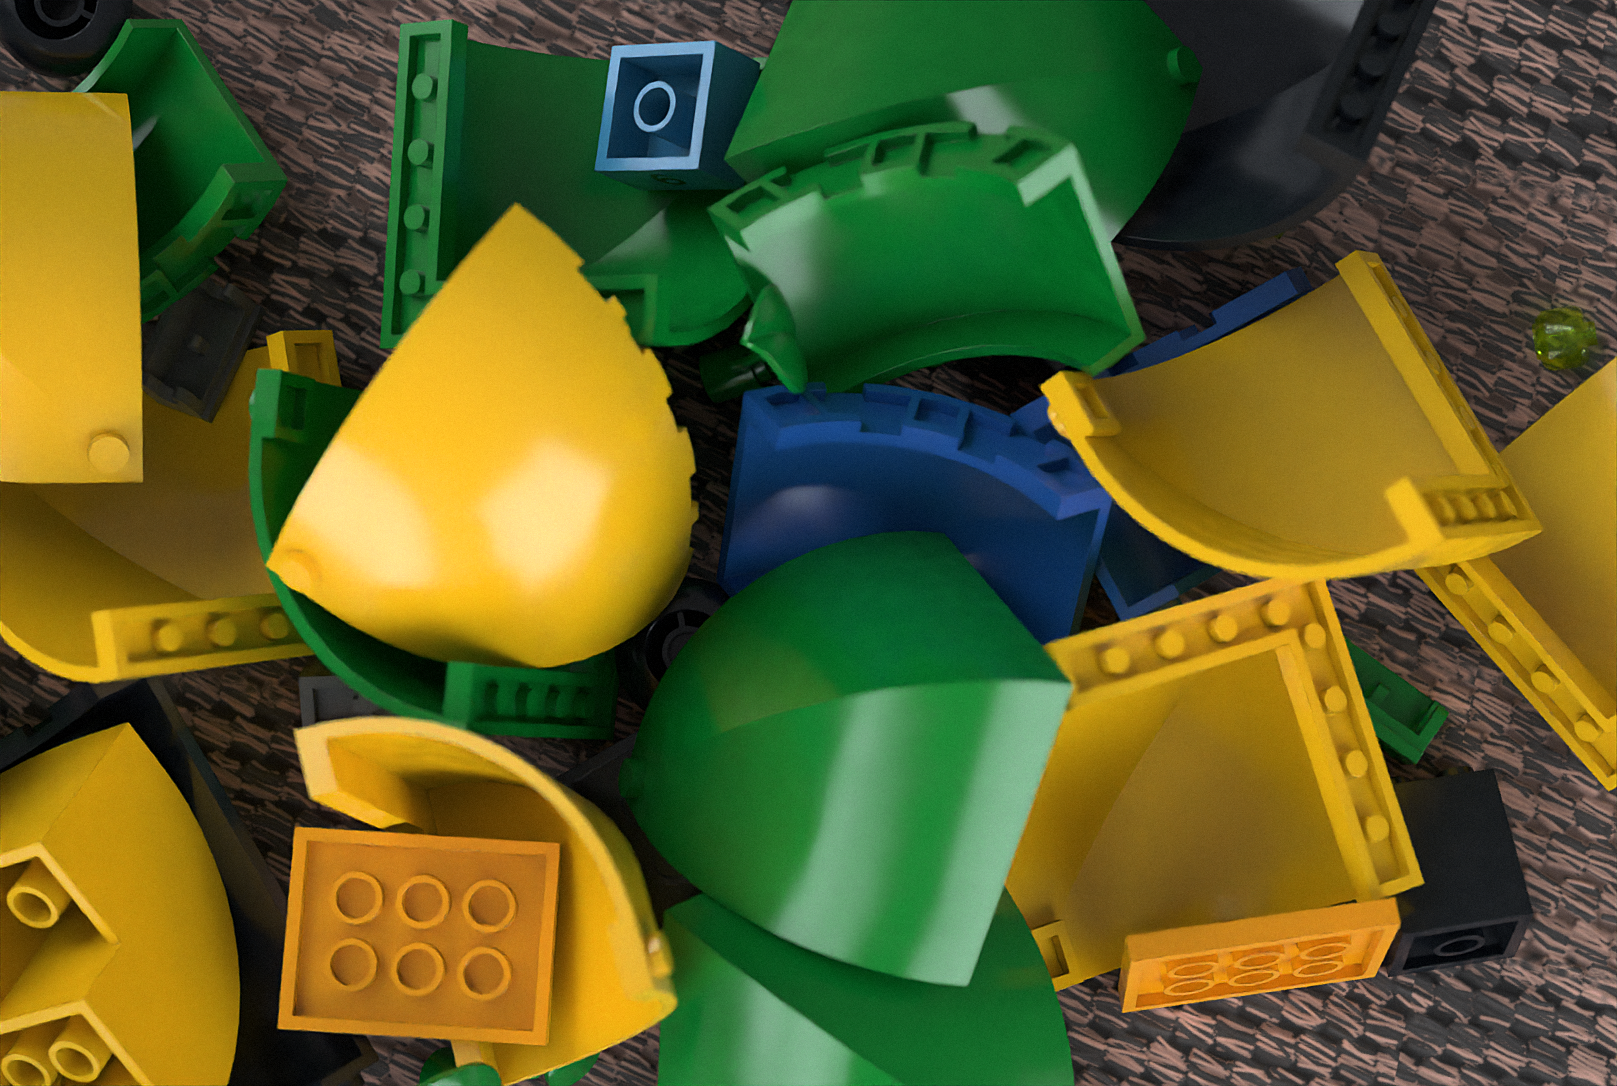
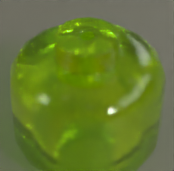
[1532,305,1598,371]

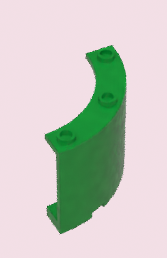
[72,19,288,325]
[708,122,1146,394]

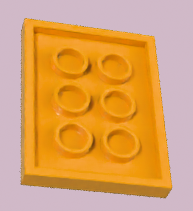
[278,827,563,1046]
[1118,897,1401,1013]

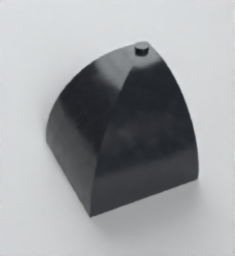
[1111,0,1438,252]

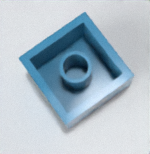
[594,40,760,191]

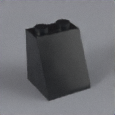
[1383,766,1534,977]

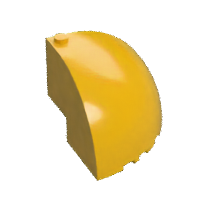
[266,203,699,669]
[0,722,240,1086]

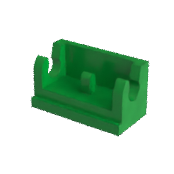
[1343,635,1449,765]

